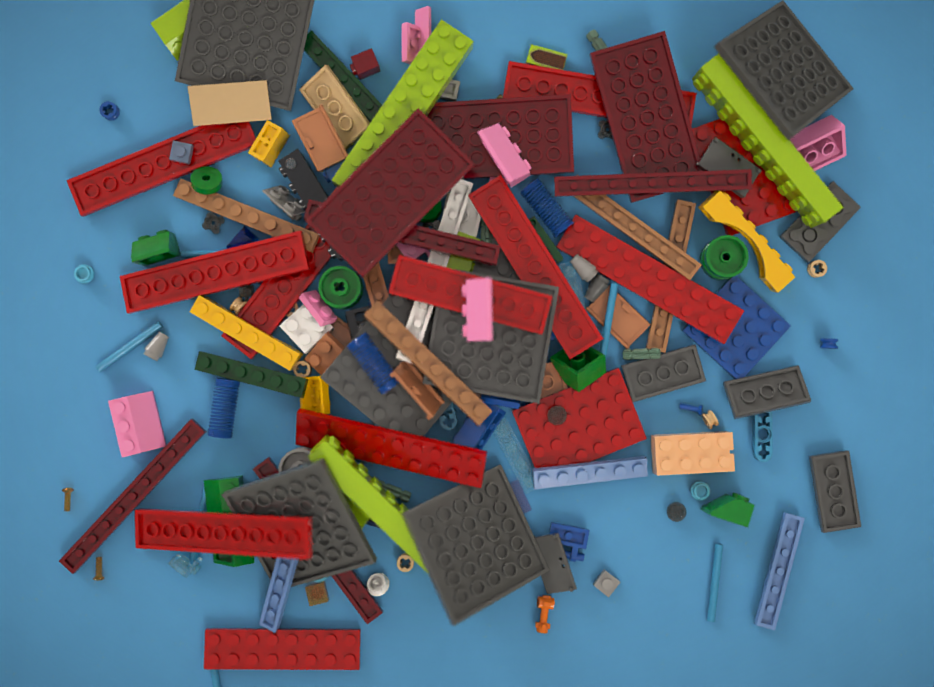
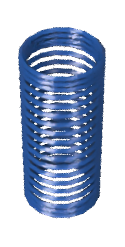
[520,178,574,238]
[346,332,399,394]
[207,378,240,439]

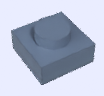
[169,141,194,165]

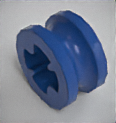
[99,101,120,121]
[820,338,838,349]

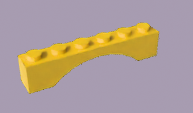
[698,191,795,293]
[190,295,304,371]

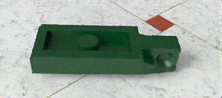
[529,216,563,264]

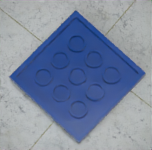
[682,276,791,379]

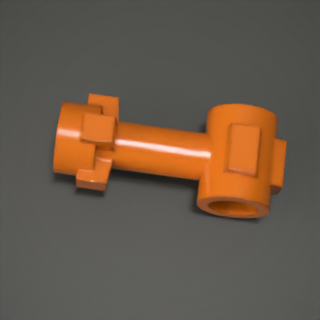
[535,595,555,633]

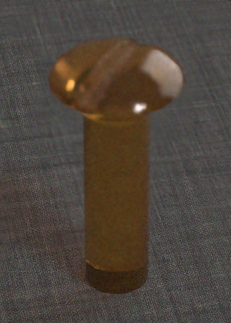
[62,488,74,511]
[93,557,105,581]

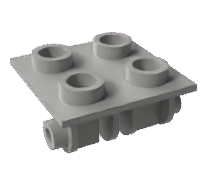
[262,185,306,221]

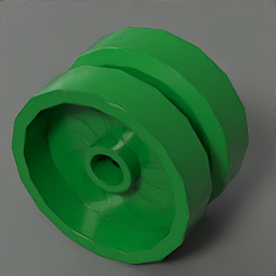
[700,235,749,280]
[318,266,364,310]

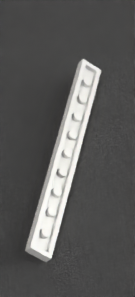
[395,179,474,365]

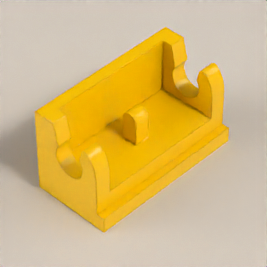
[248,120,290,168]

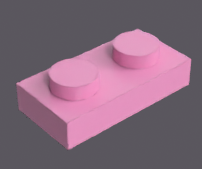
[299,290,337,326]

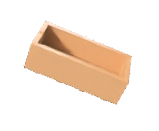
[650,431,735,475]

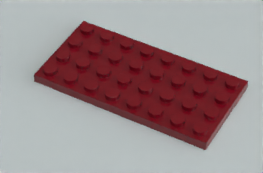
[589,31,703,203]
[427,94,574,179]
[305,108,475,277]

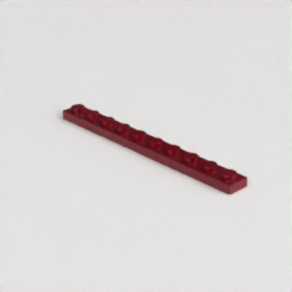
[554,169,752,197]
[304,199,501,266]
[59,419,207,574]
[253,457,383,624]

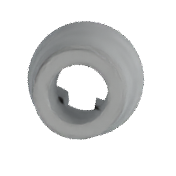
[570,254,598,282]
[144,332,169,361]

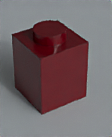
[350,48,381,80]

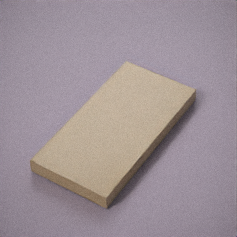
[299,65,370,150]
[187,80,272,126]

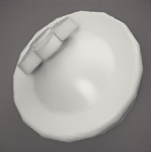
[367,573,389,596]

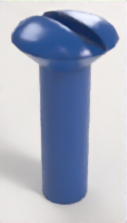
[679,403,703,415]

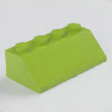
[150,0,190,61]

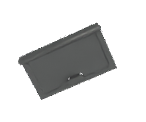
[696,137,762,198]
[534,533,577,594]

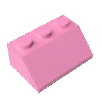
[790,115,846,171]
[478,123,532,188]
[462,278,492,341]
[108,391,166,457]

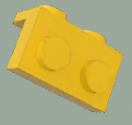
[300,376,331,414]

